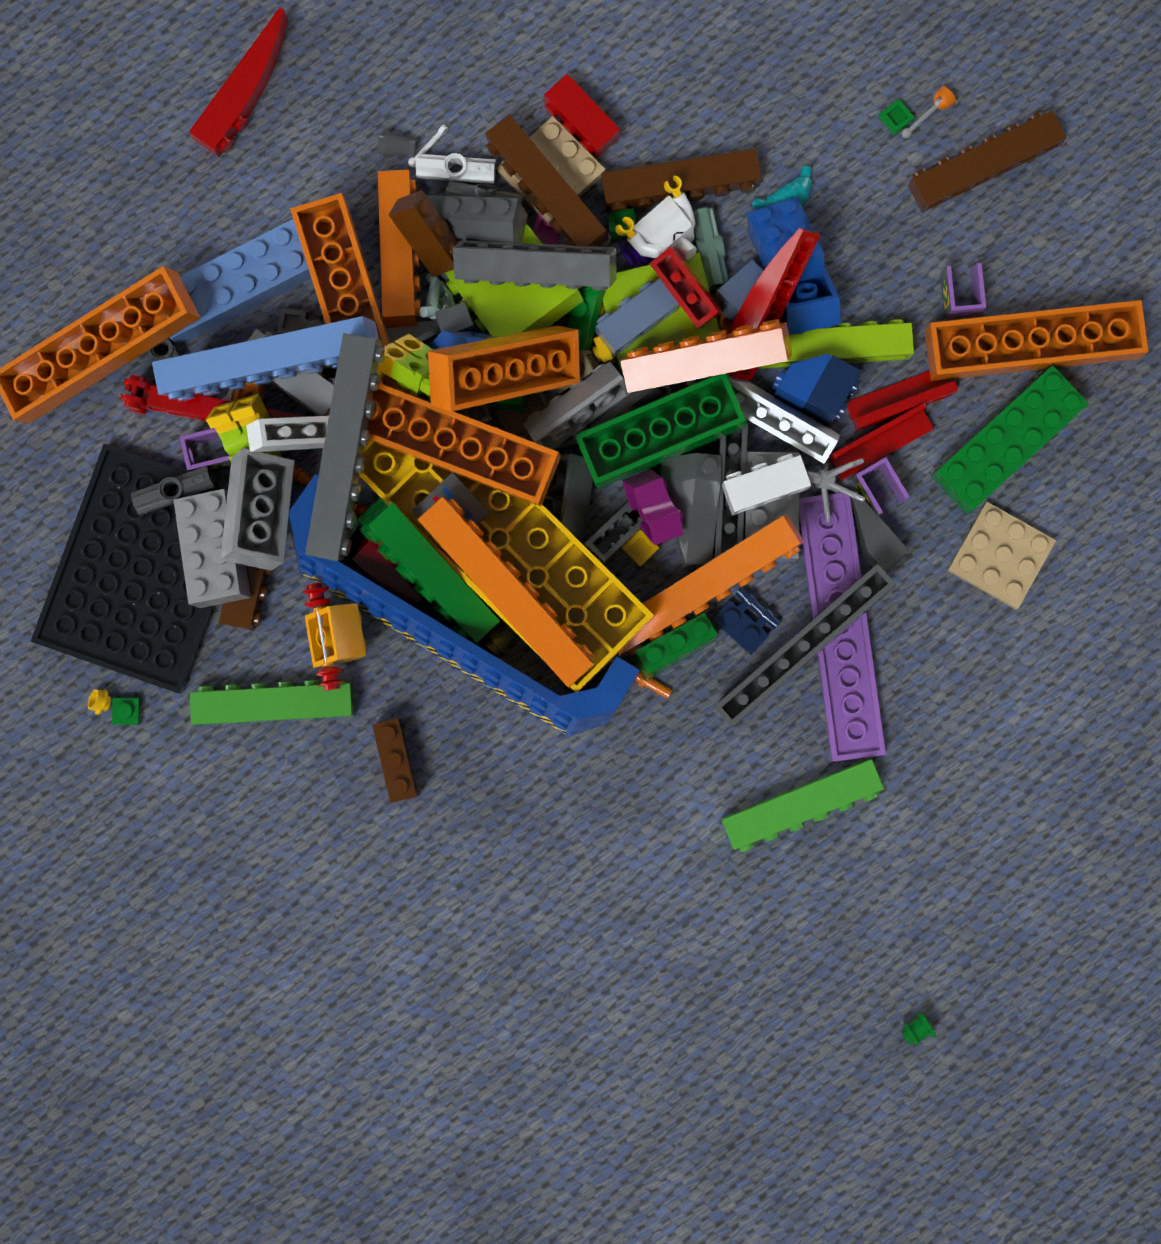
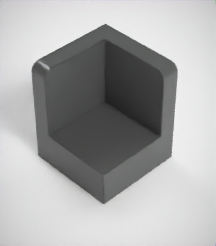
[434,302,476,333]

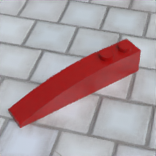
[189,7,288,157]
[727,228,820,381]

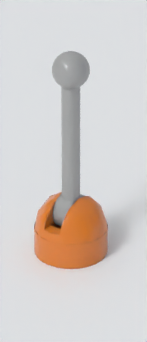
[901,86,956,139]

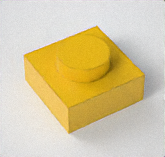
[593,336,617,365]
[622,529,659,568]

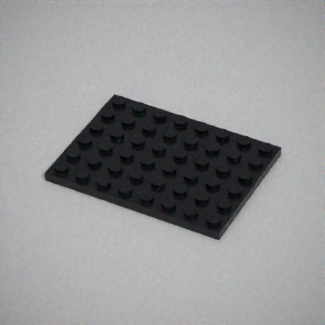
[30,443,228,694]

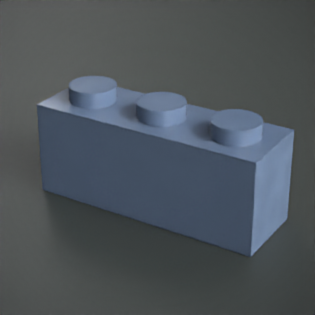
[596,279,679,357]

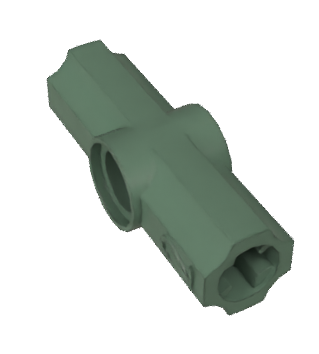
[693,207,729,290]

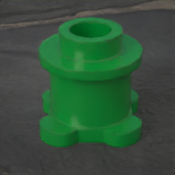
[901,1012,937,1047]

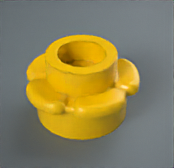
[87,689,111,715]

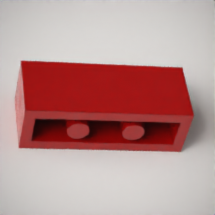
[544,74,620,158]
[649,247,723,329]

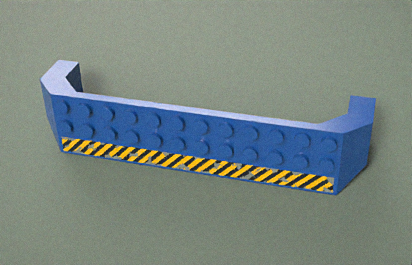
[288,474,640,737]

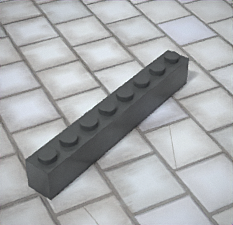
[305,333,385,561]
[714,564,896,727]

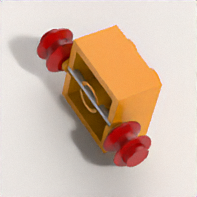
[302,583,367,692]

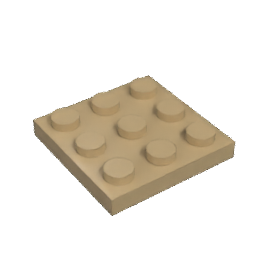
[496,116,606,225]
[947,502,1056,610]

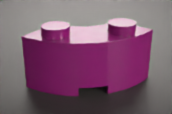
[622,469,684,545]

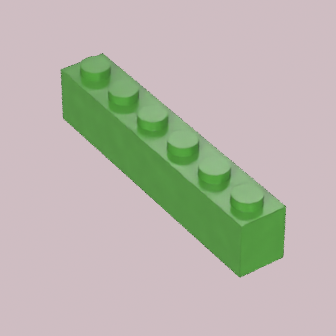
[190,679,355,725]
[721,759,884,852]

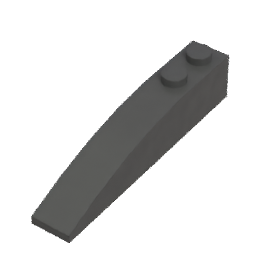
[584,447,705,565]

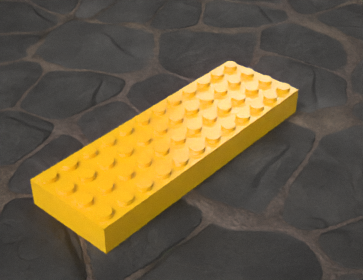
[359,394,654,692]

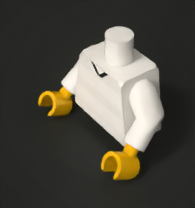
[616,176,697,260]

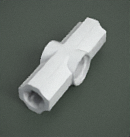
[416,153,496,184]

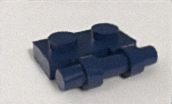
[712,587,781,655]

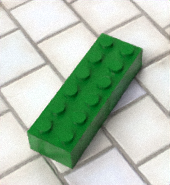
[931,365,1089,515]
[575,373,747,489]
[357,498,499,643]

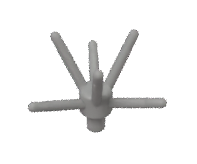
[807,458,865,522]

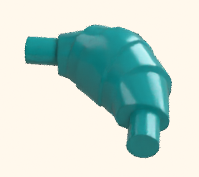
[752,166,812,209]

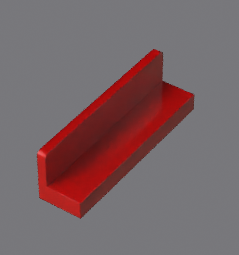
[847,371,958,432]
[829,402,934,481]

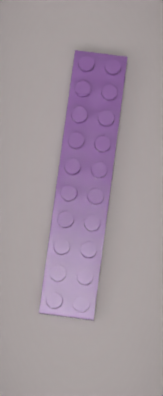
[799,493,886,762]

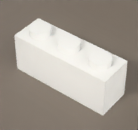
[246,416,329,452]
[722,454,811,516]

